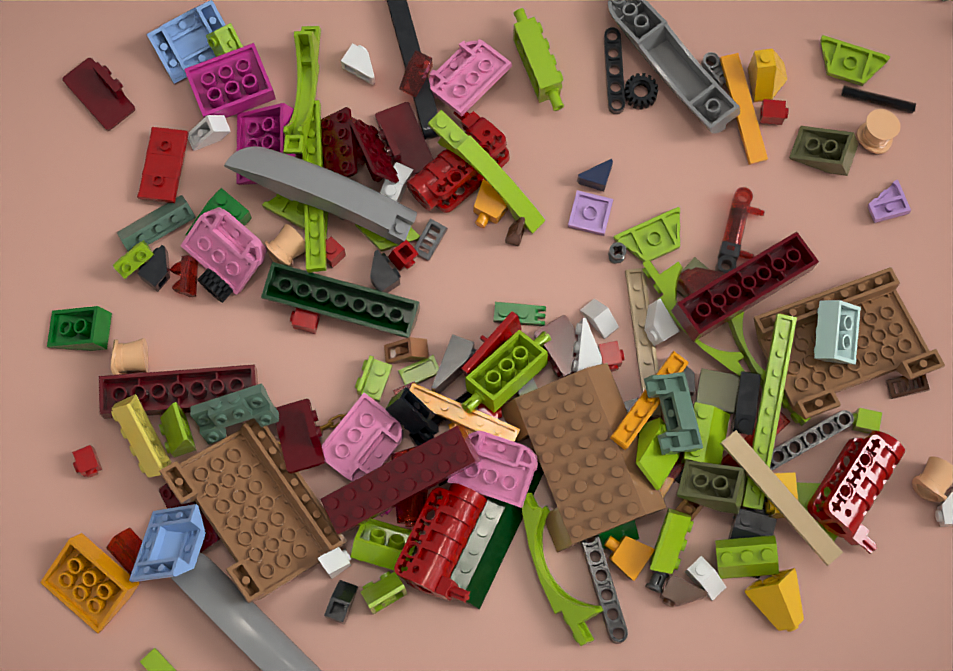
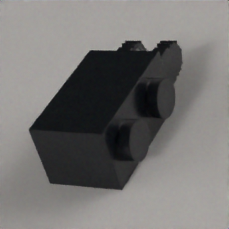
[385,387,439,441]

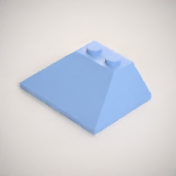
[146,0,225,84]
[129,504,206,582]

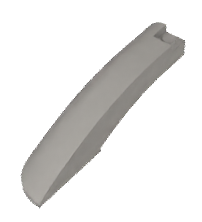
[608,0,740,133]
[224,146,417,245]
[170,552,322,671]

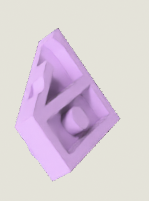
[868,180,911,223]

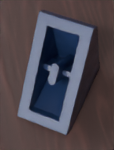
[577,159,613,192]

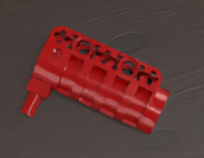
[406,111,510,213]
[807,431,905,554]
[394,483,487,603]

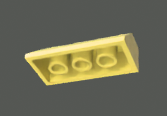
[111,394,172,477]

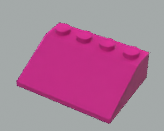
[184,43,276,118]
[236,103,296,185]

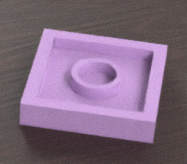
[568,190,613,236]

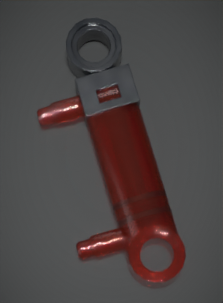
[715,187,765,277]

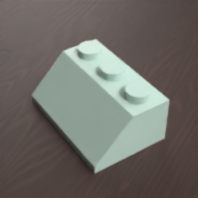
[814,300,861,365]

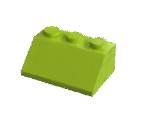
[681,402,730,465]
[649,508,694,574]
[350,519,420,572]
[715,535,779,579]

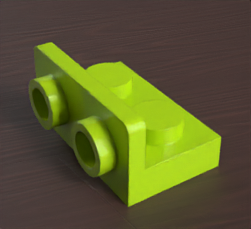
[206,23,243,57]
[113,240,154,279]
[355,355,393,402]

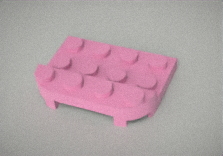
[429,39,512,117]
[181,207,267,295]
[322,393,404,482]
[447,431,538,508]

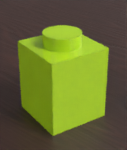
[852,408,882,434]

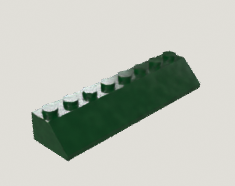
[261,262,420,338]
[450,461,544,609]

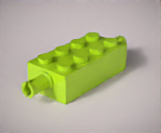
[513,8,564,111]
[462,330,551,414]

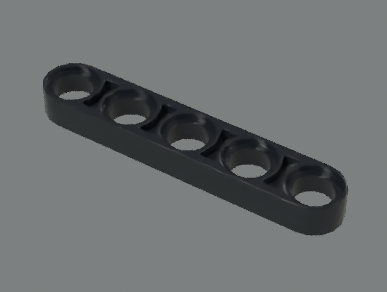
[604,27,625,114]

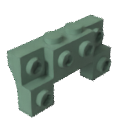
[644,372,703,455]
[190,383,279,444]

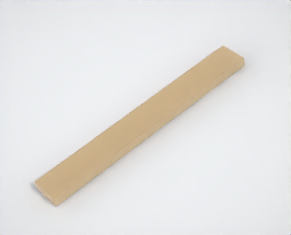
[625,268,662,418]
[720,430,843,566]

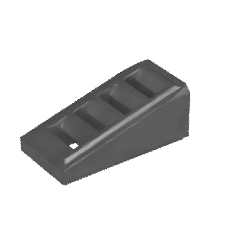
[414,218,448,260]

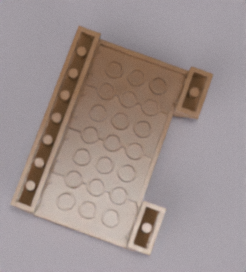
[754,267,945,419]
[501,363,667,553]
[159,418,347,603]

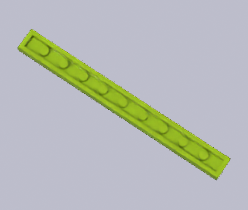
[303,100,327,273]
[741,313,797,510]

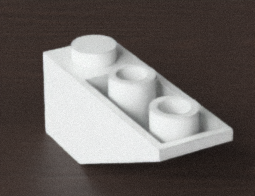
[572,318,602,373]

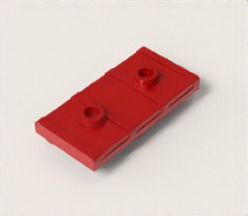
[137,127,189,203]
[461,311,522,378]

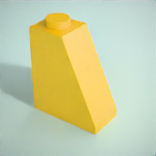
[748,48,787,102]
[744,568,804,632]

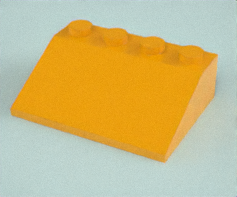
[40,533,140,633]

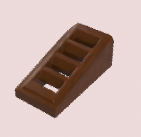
[505,217,525,246]
[886,374,930,399]

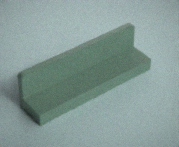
[117,195,196,252]

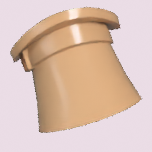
[856,109,901,154]
[265,224,306,267]
[111,338,148,375]
[912,456,953,502]

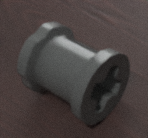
[608,242,626,264]
[646,570,669,594]

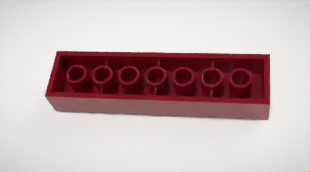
[671,232,819,342]
[99,364,258,419]
[320,425,481,535]

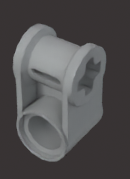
[701,52,726,88]

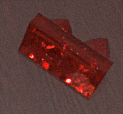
[170,255,198,297]

